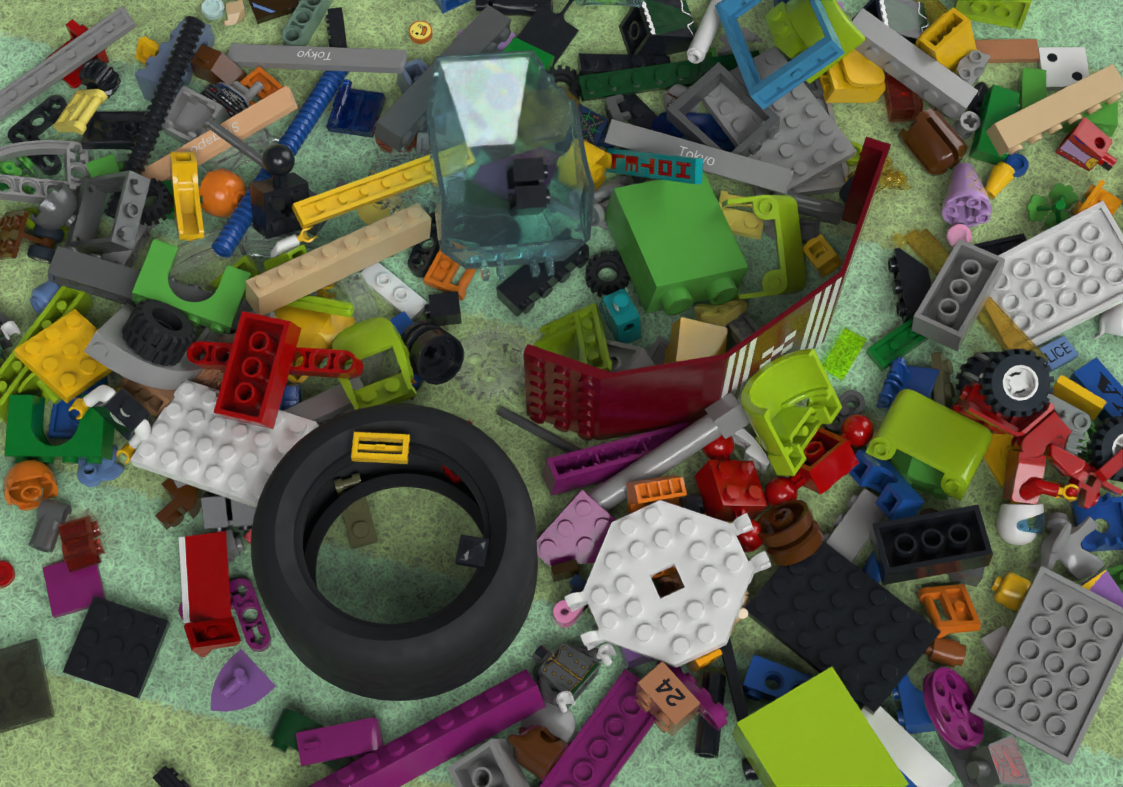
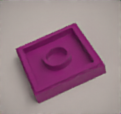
[42,553,106,618]

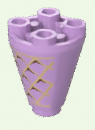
[941,163,992,227]

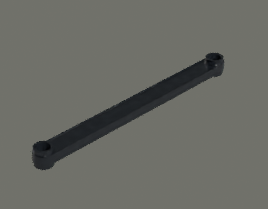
[680,493,759,781]

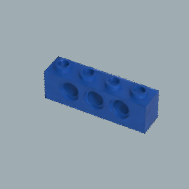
[742,655,813,702]

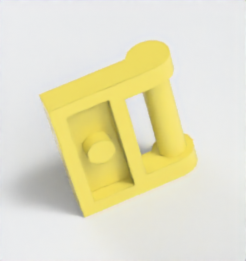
[53,89,108,135]
[719,190,764,240]

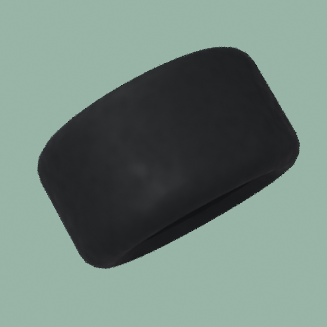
[251,404,538,701]

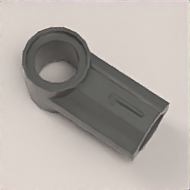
[29,498,72,553]

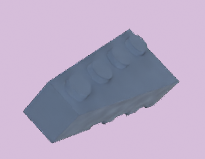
[135,18,215,105]

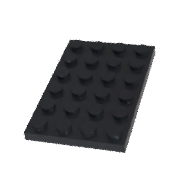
[745,541,941,715]

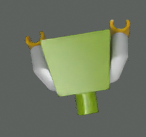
[262,226,337,299]

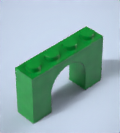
[4,395,115,464]

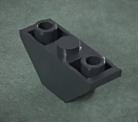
[888,248,932,324]

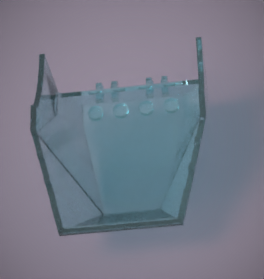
[426,50,595,281]

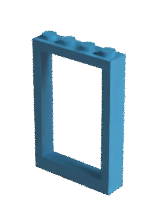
[715,0,844,110]

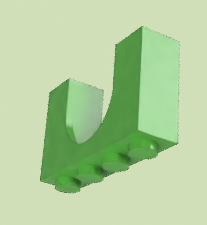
[1018,68,1118,137]
[132,239,251,335]

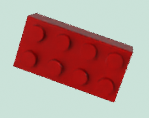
[213,311,301,429]

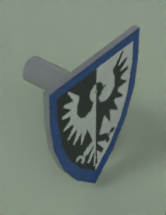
[216,81,264,110]

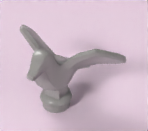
[1029,512,1105,580]

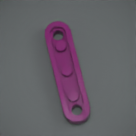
[656,661,728,730]

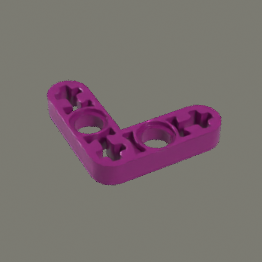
[178,578,272,652]

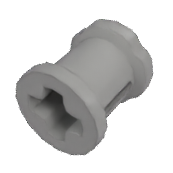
[952,111,980,140]

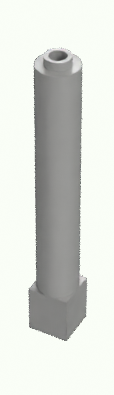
[588,392,750,511]

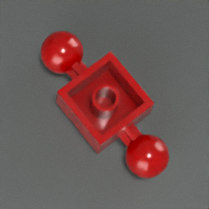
[764,414,874,507]
[695,435,768,553]

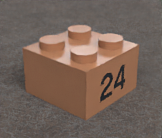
[635,661,700,736]

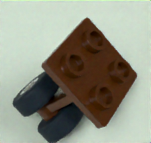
[0,210,65,264]

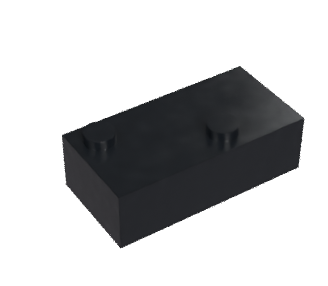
[870,505,993,585]

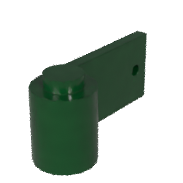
[268,708,353,771]

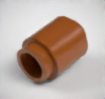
[924,637,966,667]

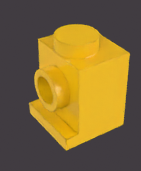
[803,234,843,278]

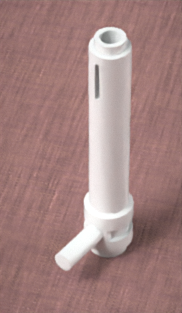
[687,0,721,64]

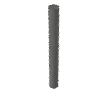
[497,406,581,453]

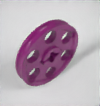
[923,667,984,750]

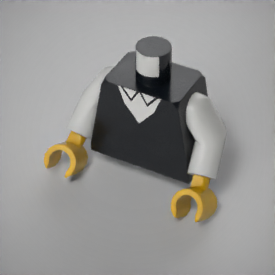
[68,385,152,464]

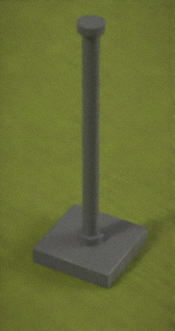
[202,115,347,236]

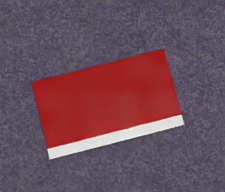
[179,531,232,623]

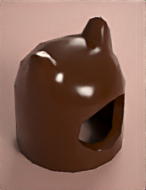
[508,725,568,781]

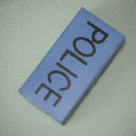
[1034,335,1079,373]

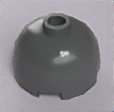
[29,181,78,231]

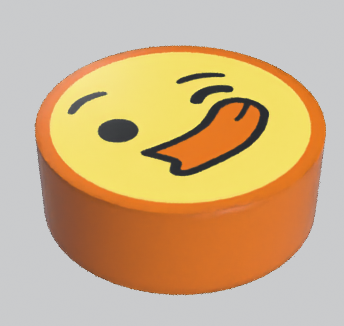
[409,21,433,44]

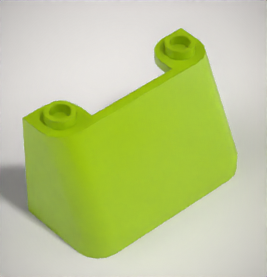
[865,389,992,501]

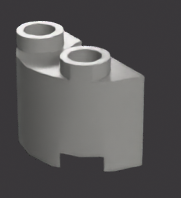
[954,50,991,86]

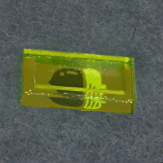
[822,328,867,381]

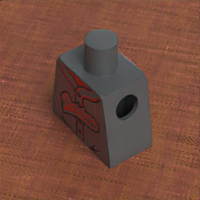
[966,735,1032,787]

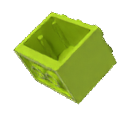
[954,0,1032,30]

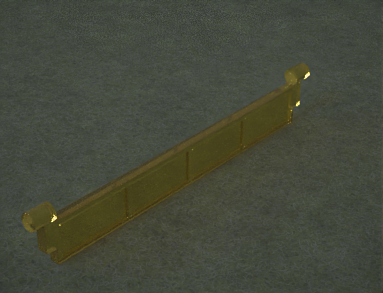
[892,229,1048,363]

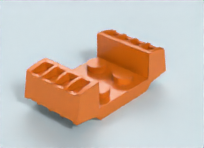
[626,475,687,581]

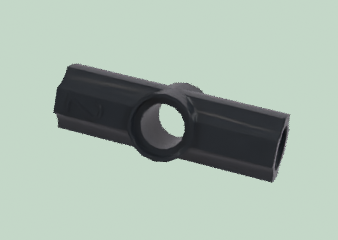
[694,672,726,759]

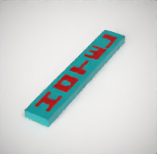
[607,148,703,184]

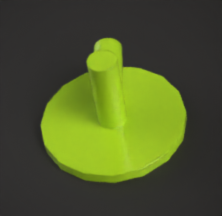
[17,372,62,406]

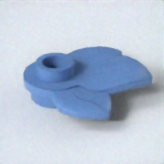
[77,445,125,487]

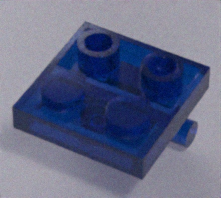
[326,79,386,138]

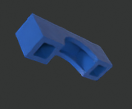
[892,674,937,734]

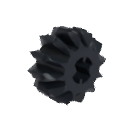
[78,59,121,98]

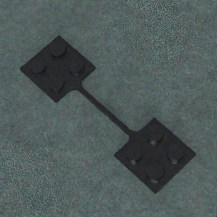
[517,0,579,67]

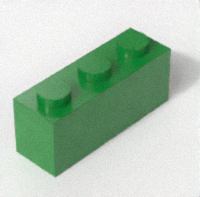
[969,84,1021,165]

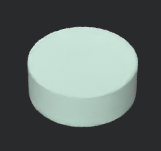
[201,0,225,20]

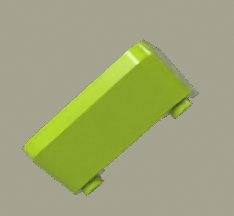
[722,195,806,300]

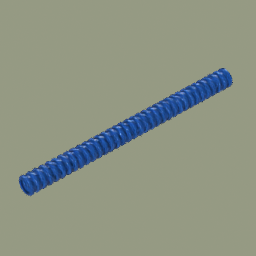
[211,71,349,258]

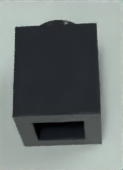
[425,291,462,326]

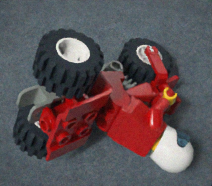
[950,349,1123,545]

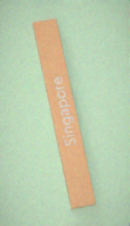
[141,85,298,182]

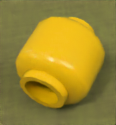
[991,572,1031,611]

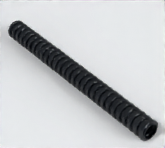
[104,16,205,219]

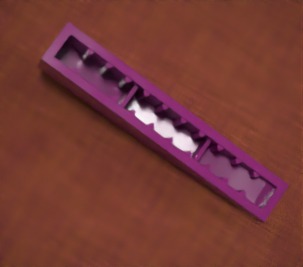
[542,422,689,496]

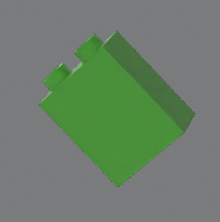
[605,171,748,315]

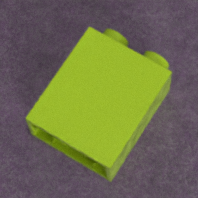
[732,667,909,787]

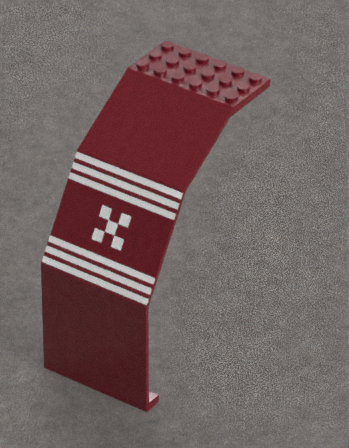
[524,136,891,441]

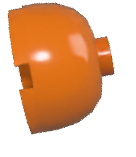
[199,168,247,218]
[3,460,58,511]

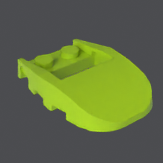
[332,317,417,410]

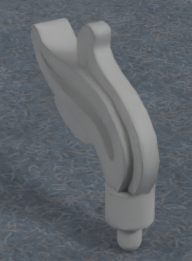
[718,27,762,56]

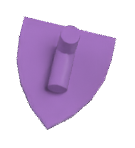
[211,649,276,712]

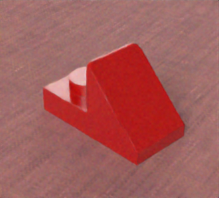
[184,617,241,658]

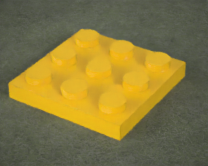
[14,309,112,403]

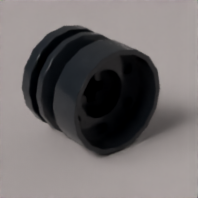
[401,320,464,385]

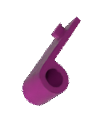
[296,718,383,767]

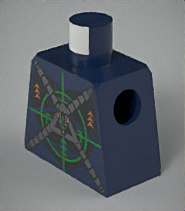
[558,102,616,152]

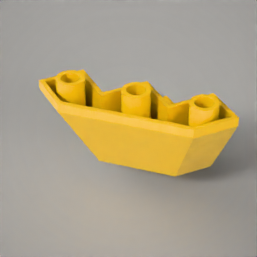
[274,306,356,384]

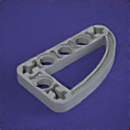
[0,140,90,204]

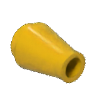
[984,162,1015,199]

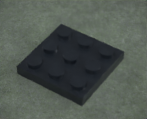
[63,596,171,699]

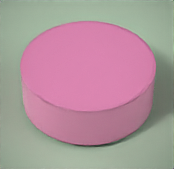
[947,224,972,247]

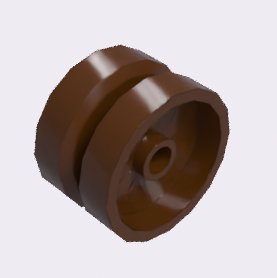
[757,499,824,566]

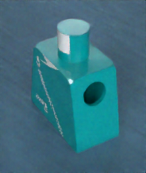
[599,289,641,344]

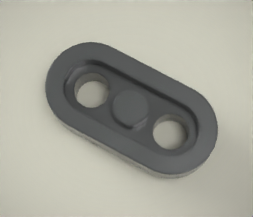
[822,390,865,435]

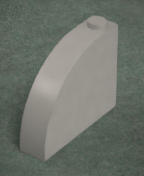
[84,303,205,390]

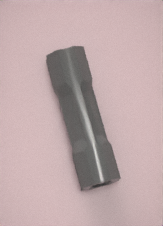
[770,190,844,225]

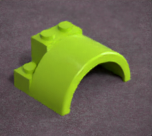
[764,0,865,84]
[741,349,842,476]

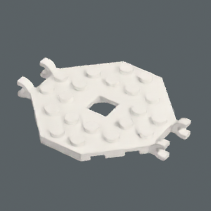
[564,500,772,668]

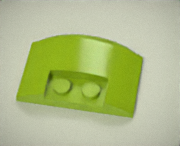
[534,303,612,371]

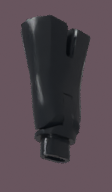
[475,0,553,17]

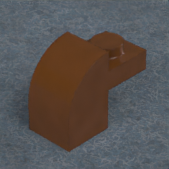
[155,478,202,530]

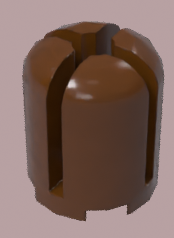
[897,107,967,176]

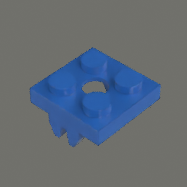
[1070,493,1123,552]

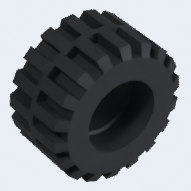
[122,299,196,366]

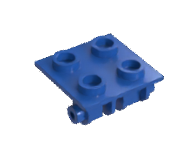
[876,357,939,409]

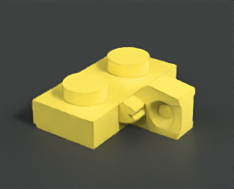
[694,300,747,327]

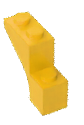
[170,151,204,241]

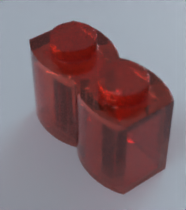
[59,515,105,573]

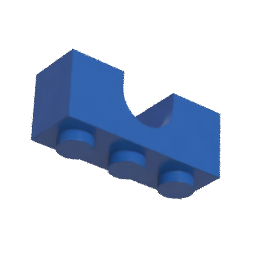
[849,450,925,520]

